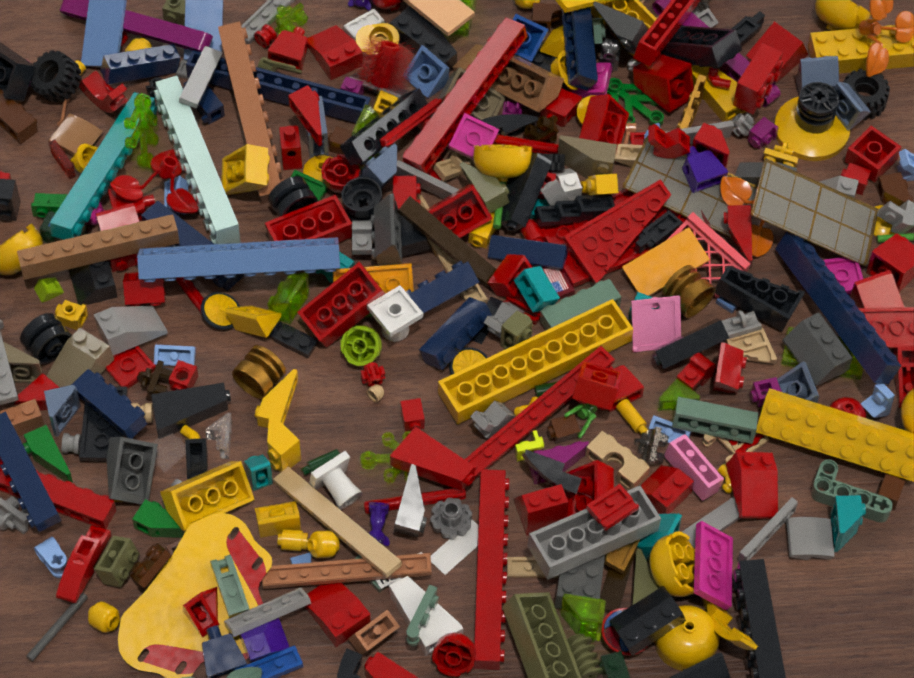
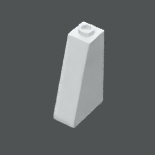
[389,576,463,656]

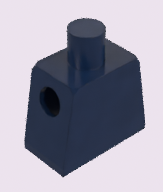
[202,625,247,678]

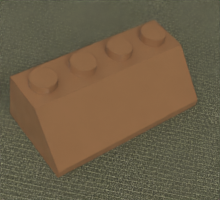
[491,55,564,112]

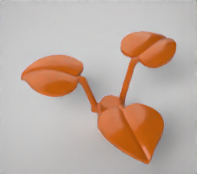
[859,0,914,77]
[720,176,774,257]

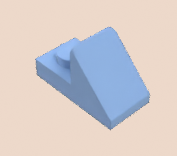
[897,149,914,181]
[861,383,895,418]

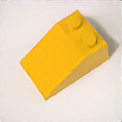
[221,144,270,195]

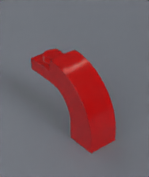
[79,71,128,113]

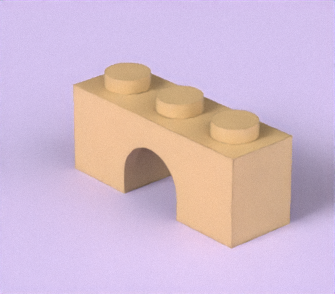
[585,431,650,490]

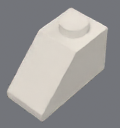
[551,168,582,201]

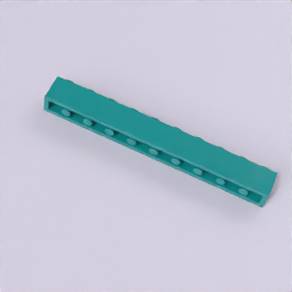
[50,92,157,240]

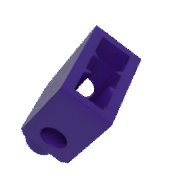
[682,146,728,193]

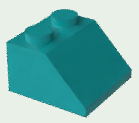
[830,495,866,552]
[637,513,682,562]

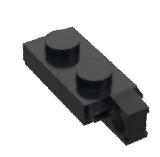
[731,11,765,46]
[634,210,683,254]
[270,322,318,358]

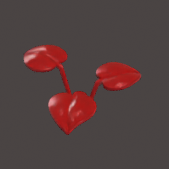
[110,149,199,213]

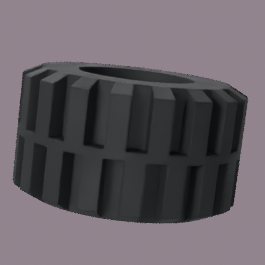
[30,50,82,103]
[843,69,890,120]

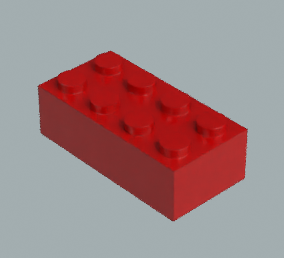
[297,262,386,348]

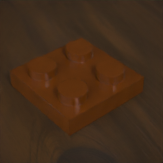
[130,543,172,588]

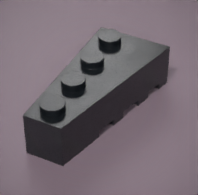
[390,6,457,73]
[715,266,805,331]

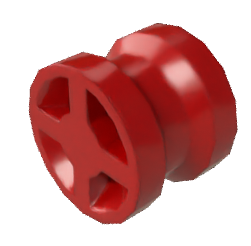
[254,24,277,48]

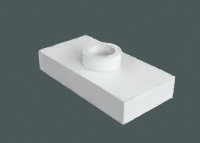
[344,9,385,41]

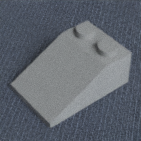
[94,306,168,356]

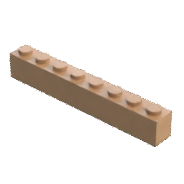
[17,214,180,280]

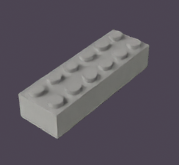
[527,486,661,580]

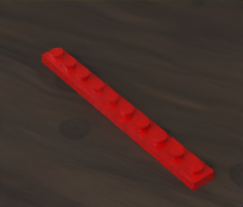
[465,346,615,486]

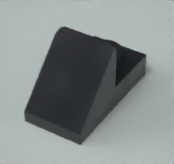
[185,438,208,480]

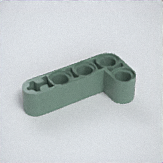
[811,459,892,523]

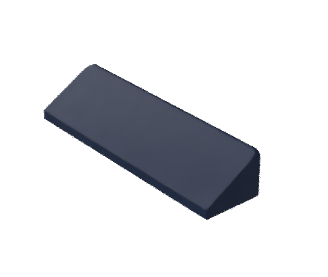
[488,235,568,269]

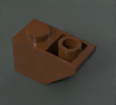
[876,172,914,206]

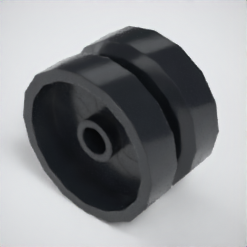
[268,176,318,217]
[20,313,72,365]

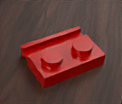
[586,484,639,531]

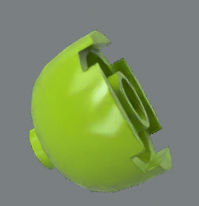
[341,326,382,366]

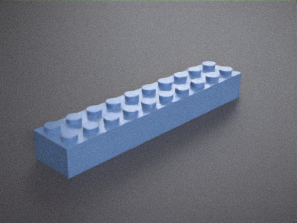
[137,237,340,282]

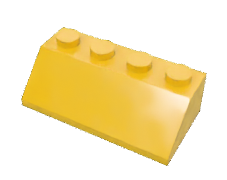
[160,461,255,531]

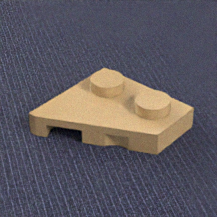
[725,328,777,364]

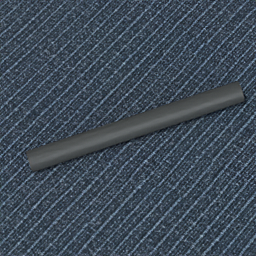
[26,593,88,662]

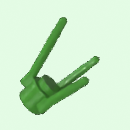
[564,403,597,438]

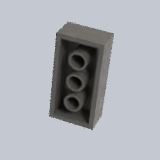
[555,555,605,614]

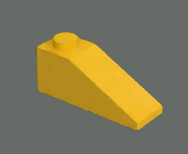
[255,369,298,428]

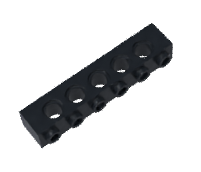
[340,88,428,166]

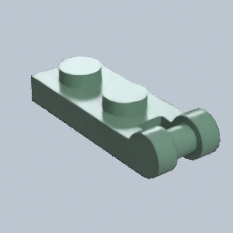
[592,18,606,44]
[210,554,249,617]
[406,584,439,647]

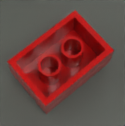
[733,43,784,115]

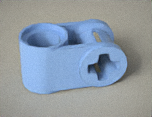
[34,536,67,578]

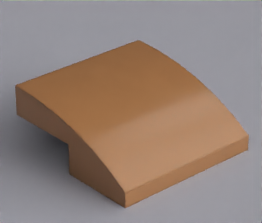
[48,113,103,156]

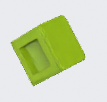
[34,277,64,302]

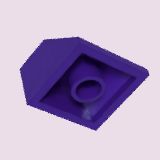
[239,618,289,664]

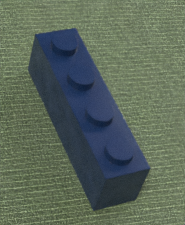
[100,44,181,84]
[405,261,479,313]
[419,297,492,370]
[71,369,147,439]

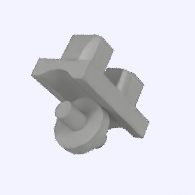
[722,311,762,339]
[0,496,30,534]

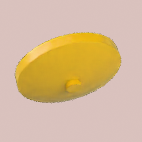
[774,97,850,161]

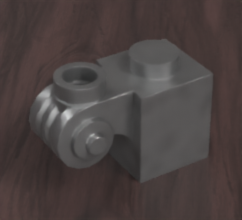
[600,38,621,71]

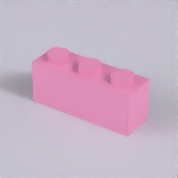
[664,434,724,501]

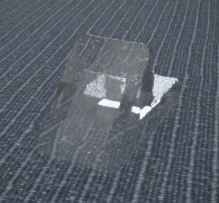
[205,413,233,459]

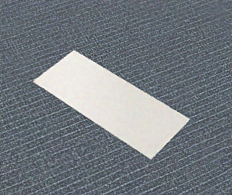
[431,520,479,575]

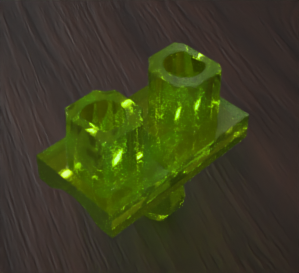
[275,2,308,34]

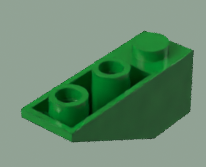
[132,499,186,538]

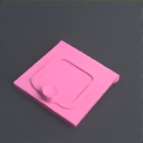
[631,296,681,353]

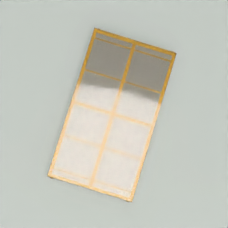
[623,136,758,238]
[751,158,879,266]

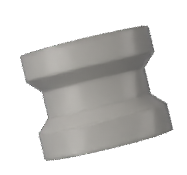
[62,433,81,455]

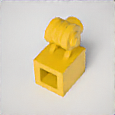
[580,174,619,195]

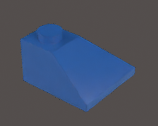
[513,14,549,63]

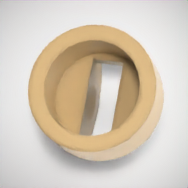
[366,384,384,402]

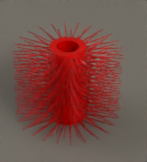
[353,35,417,95]

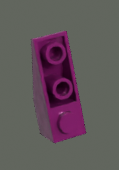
[528,441,589,485]

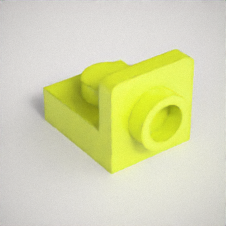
[515,430,544,462]

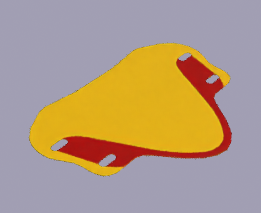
[118,513,272,678]

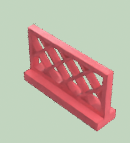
[667,212,751,299]

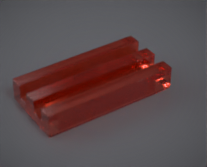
[49,139,76,179]

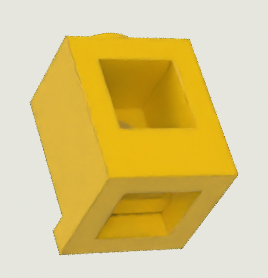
[370,90,398,119]
[55,300,88,330]

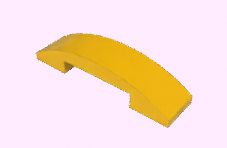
[707,601,758,650]

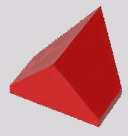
[183,587,220,637]

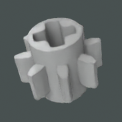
[732,113,754,136]

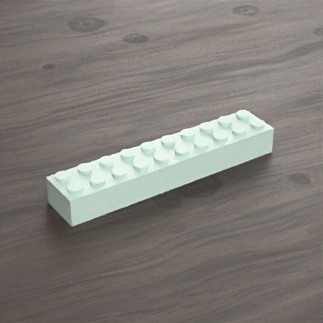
[154,76,241,244]

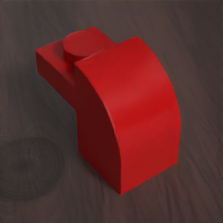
[648,124,690,159]
[676,353,717,392]

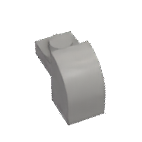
[877,200,914,234]
[352,221,372,255]
[484,302,525,338]
[470,401,515,439]

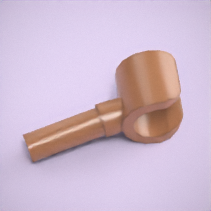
[623,123,636,144]

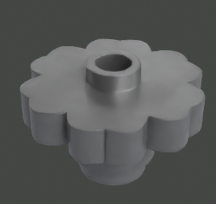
[430,497,472,539]

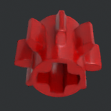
[360,362,386,387]

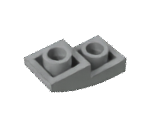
[540,179,570,206]

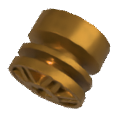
[662,265,716,318]
[232,345,286,399]

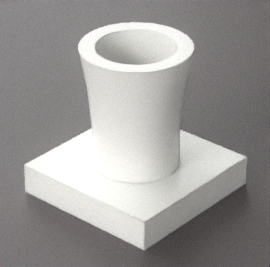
[367,286,423,342]
[309,451,363,510]

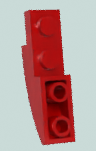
[56,525,111,603]

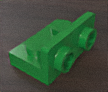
[31,193,68,218]

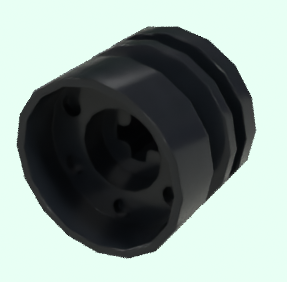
[795,82,839,133]
[341,177,383,227]

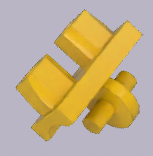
[764,142,799,168]

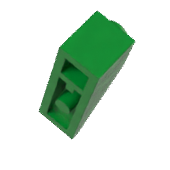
[22,425,73,483]

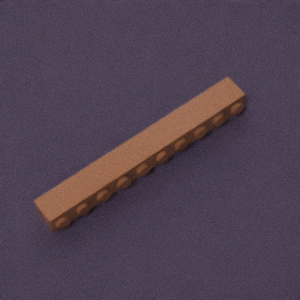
[218,21,284,204]

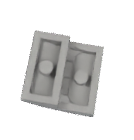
[786,517,835,560]

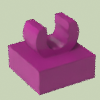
[502,101,523,115]

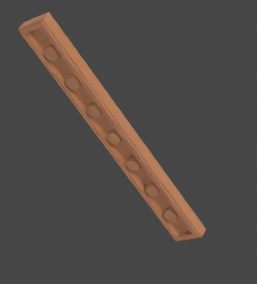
[262,553,432,589]

